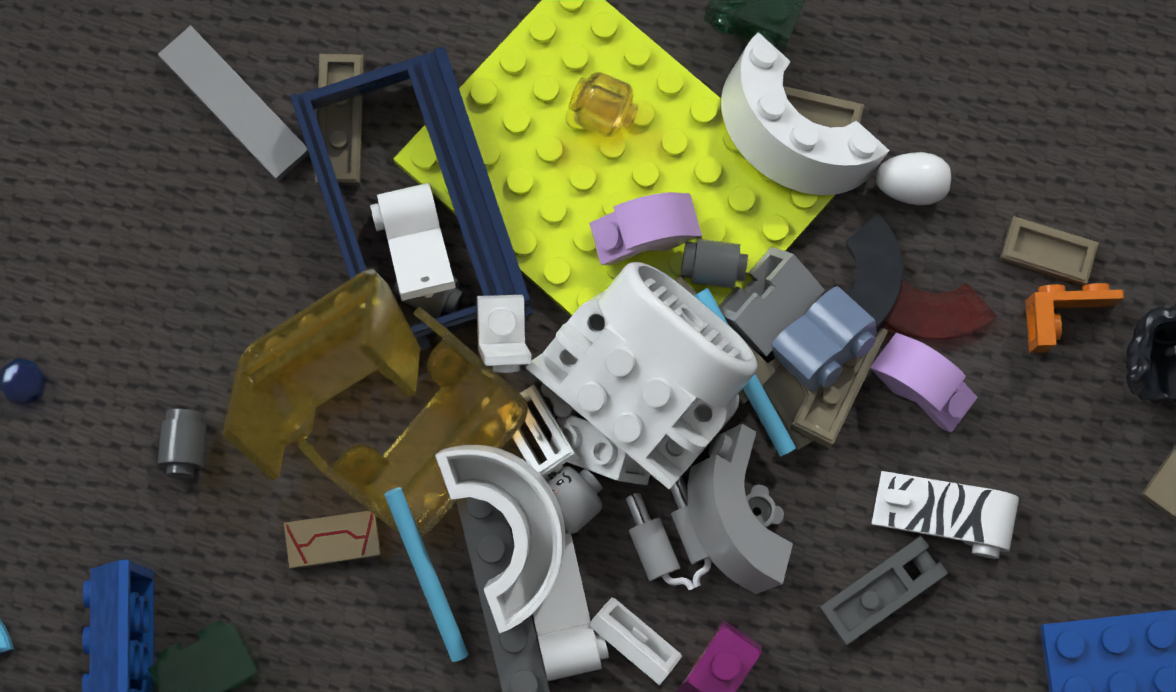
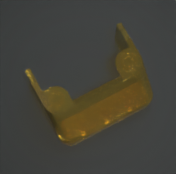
[222,269,420,481]
[298,307,528,537]

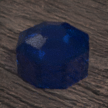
[0,358,47,405]

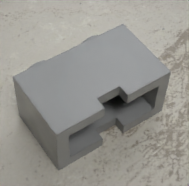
[718,247,825,356]

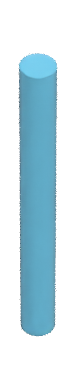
[694,288,796,457]
[384,487,469,662]

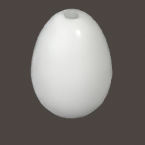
[876,152,951,205]

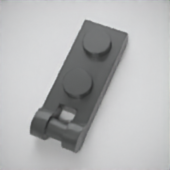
[818,535,948,646]

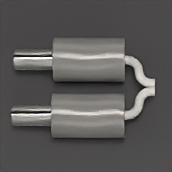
[626,477,711,590]

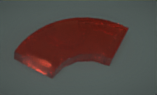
[885,279,997,340]

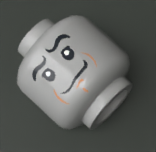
[546,466,603,534]

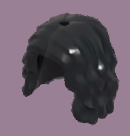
[1126,305,1176,404]

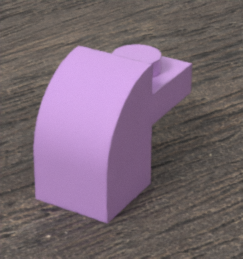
[589,192,702,265]
[870,333,978,433]

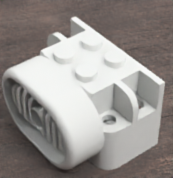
[526,262,757,489]

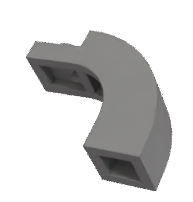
[688,424,793,594]

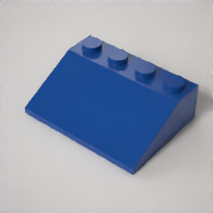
[82,560,154,692]

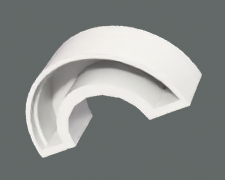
[721,32,890,195]
[435,445,565,633]

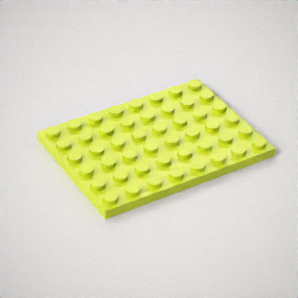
[393,0,835,317]

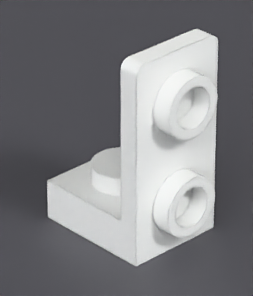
[477,295,532,373]
[550,415,650,485]

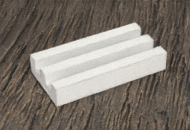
[496,384,580,481]
[588,597,682,685]

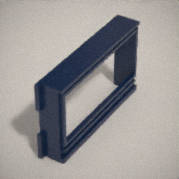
[290,46,533,364]

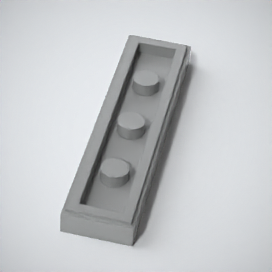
[158,25,309,182]

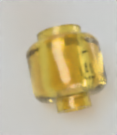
[569,72,638,137]

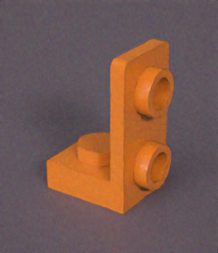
[1026,283,1124,353]

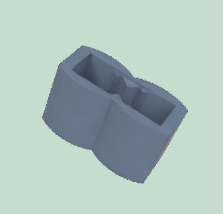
[771,286,877,392]

